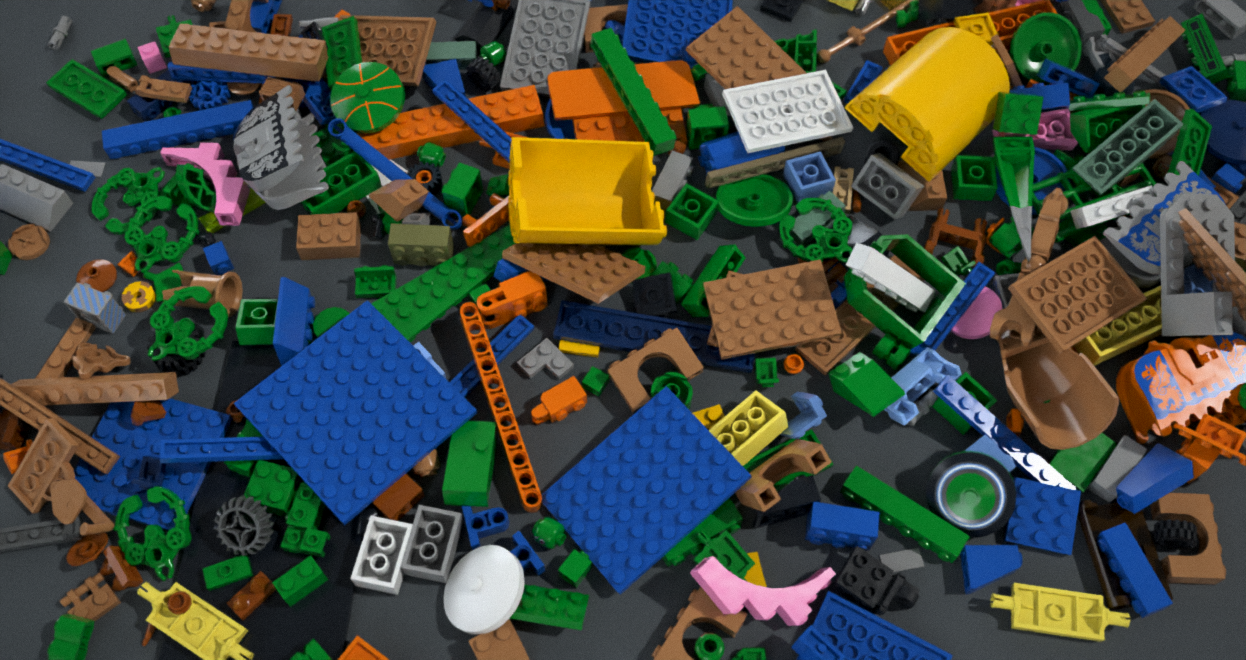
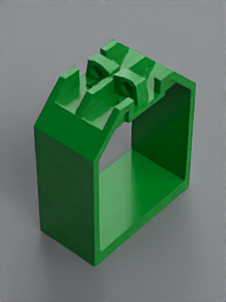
[844,234,966,349]

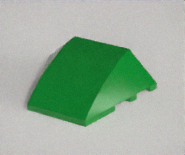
[774,29,817,73]

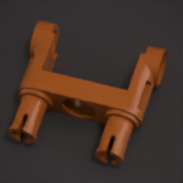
[924,208,987,269]

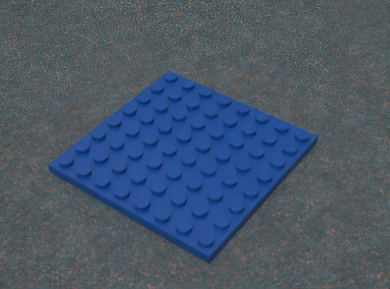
[234,300,477,526]

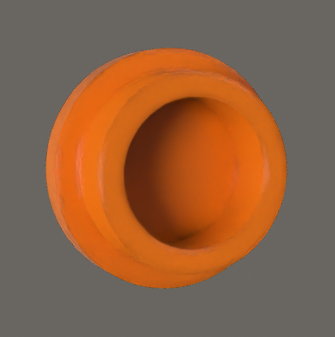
[783,354,804,374]

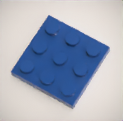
[1004,477,1081,555]

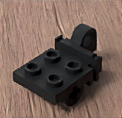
[834,546,920,615]

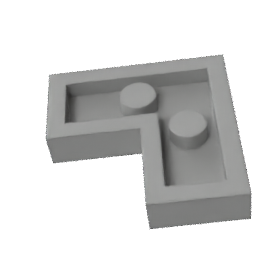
[517,338,574,380]

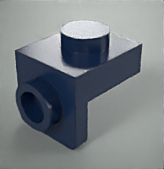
[132,455,166,490]

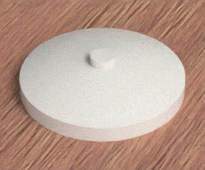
[444,545,524,635]

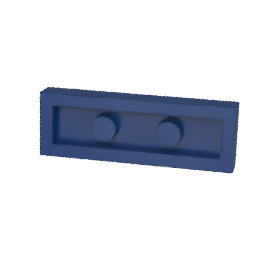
[844,60,883,104]

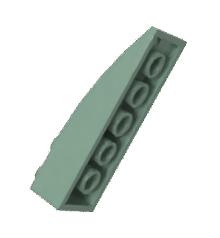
[1072,99,1183,195]

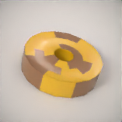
[122,281,156,313]

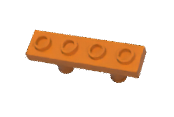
[462,193,509,247]

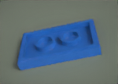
[1160,66,1228,113]

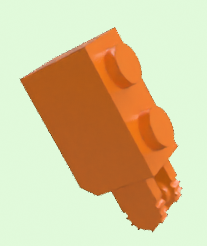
[531,376,587,425]

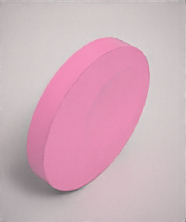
[951,287,1002,339]

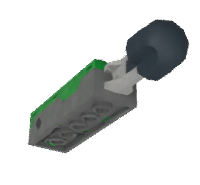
[1050,0,1135,97]

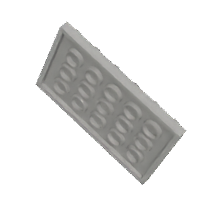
[500,0,591,97]

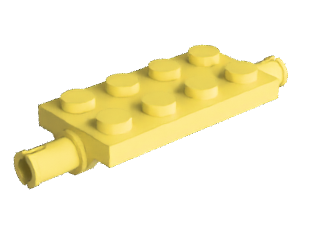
[137,582,254,660]
[990,583,1130,642]

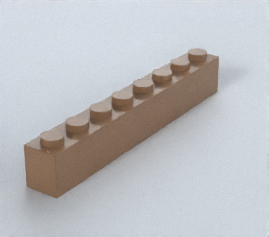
[1104,16,1185,92]
[11,372,179,405]

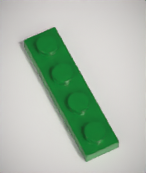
[1069,91,1150,111]

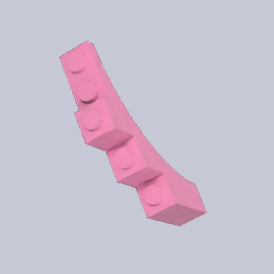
[160,143,250,226]
[690,556,836,626]

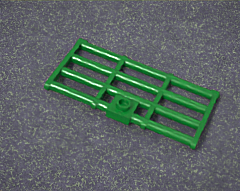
[1032,163,1156,243]

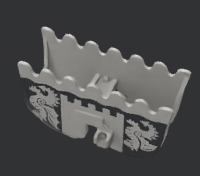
[233,85,329,210]

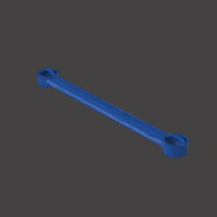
[328,118,462,230]

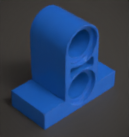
[462,506,509,550]
[510,531,545,576]

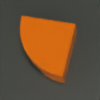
[118,251,140,277]

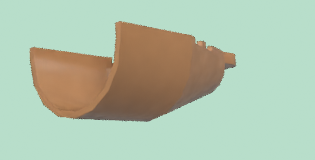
[997,324,1119,450]

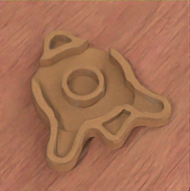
[72,343,131,379]

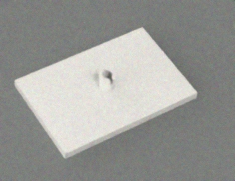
[722,70,853,153]

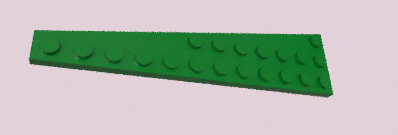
[371,224,516,343]

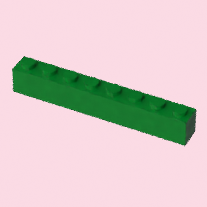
[590,28,677,156]

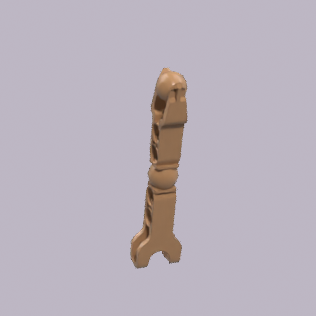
[990,188,1068,348]

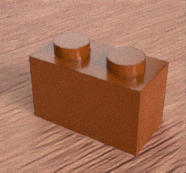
[373,474,425,521]

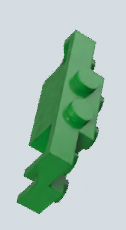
[280,482,331,557]

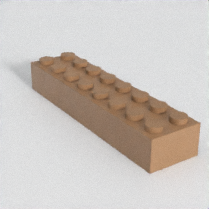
[169,24,328,82]

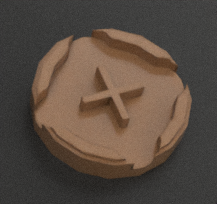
[8,224,50,260]

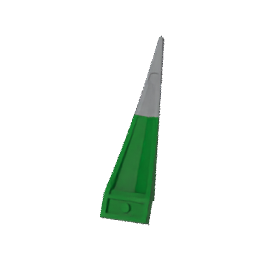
[992,137,1035,262]

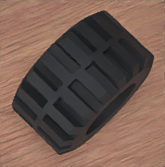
[147,321,206,377]

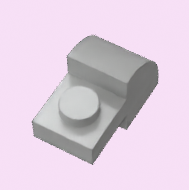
[402,213,432,225]

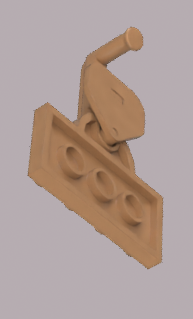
[8,418,114,536]

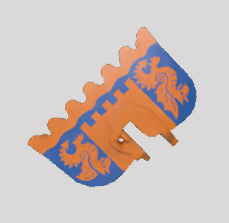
[1116,332,1246,444]

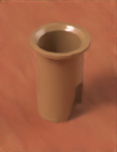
[162,270,243,317]

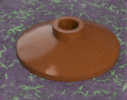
[76,259,117,292]
[66,532,108,566]

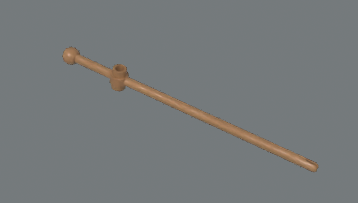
[817,0,919,63]

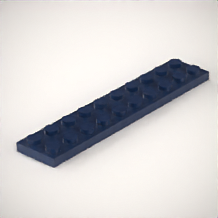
[553,300,755,373]

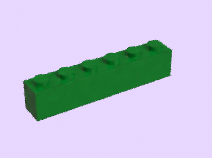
[840,465,970,563]

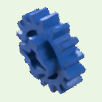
[189,81,230,110]

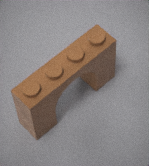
[225,0,269,32]
[584,4,628,53]
[608,328,704,414]
[735,439,831,512]
[1150,493,1226,585]
[652,587,748,660]

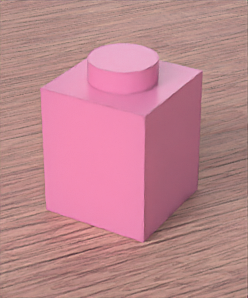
[138,41,167,74]

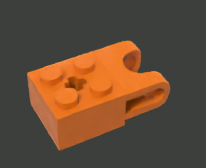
[477,271,548,329]
[1176,408,1239,484]

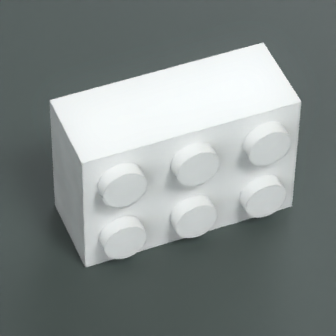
[351,516,413,595]

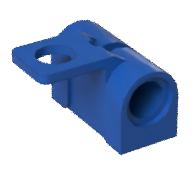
[791,625,846,660]

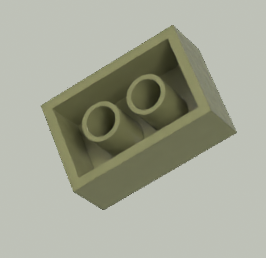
[388,223,454,266]

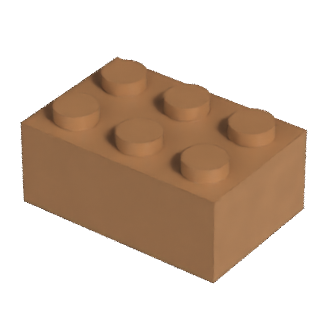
[296,212,361,260]

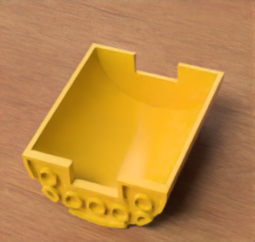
[844,27,1010,182]
[508,137,667,245]

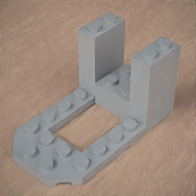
[1160,194,1246,336]

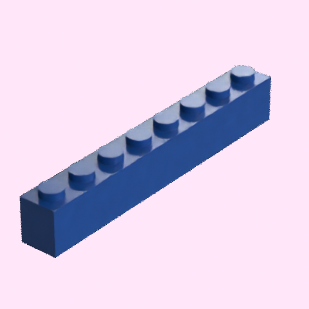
[102,100,254,159]

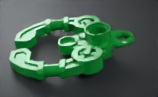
[92,167,165,235]
[124,196,200,273]
[779,198,853,262]
[148,286,228,361]
[114,486,191,581]

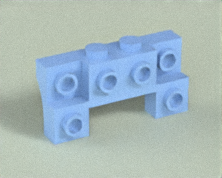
[884,347,962,426]

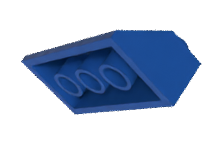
[273,277,315,366]

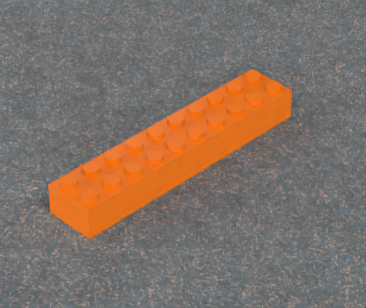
[883,0,1058,66]
[356,85,544,160]

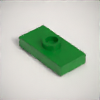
[203,555,253,591]

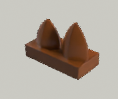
[100,546,143,591]
[226,571,276,620]

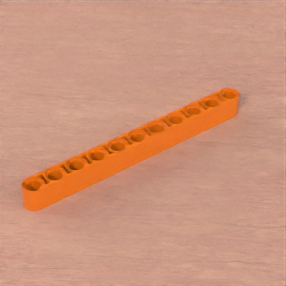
[460,302,542,513]

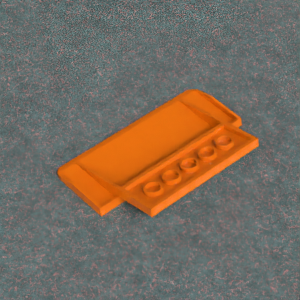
[547,60,700,145]

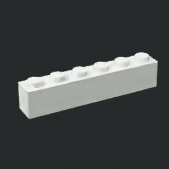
[846,243,935,312]

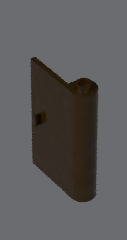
[1077,500,1173,610]

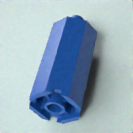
[698,132,785,176]

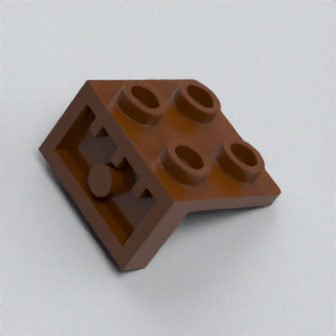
[0,409,30,451]

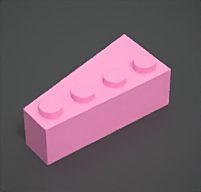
[992,108,1078,151]

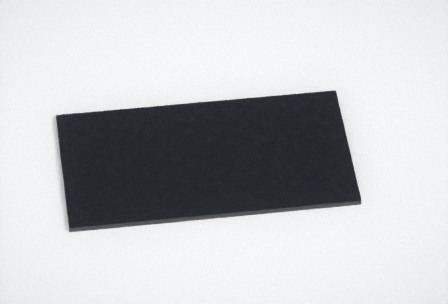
[159,341,369,660]

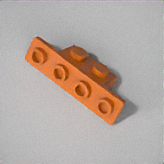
[1173,413,1246,466]

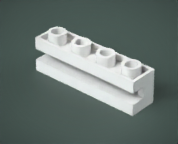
[1070,185,1155,229]

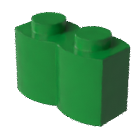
[47,614,94,660]

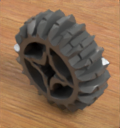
[213,496,275,556]

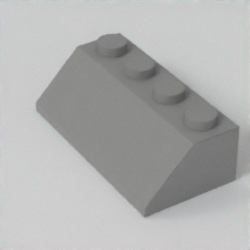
[0,164,73,232]

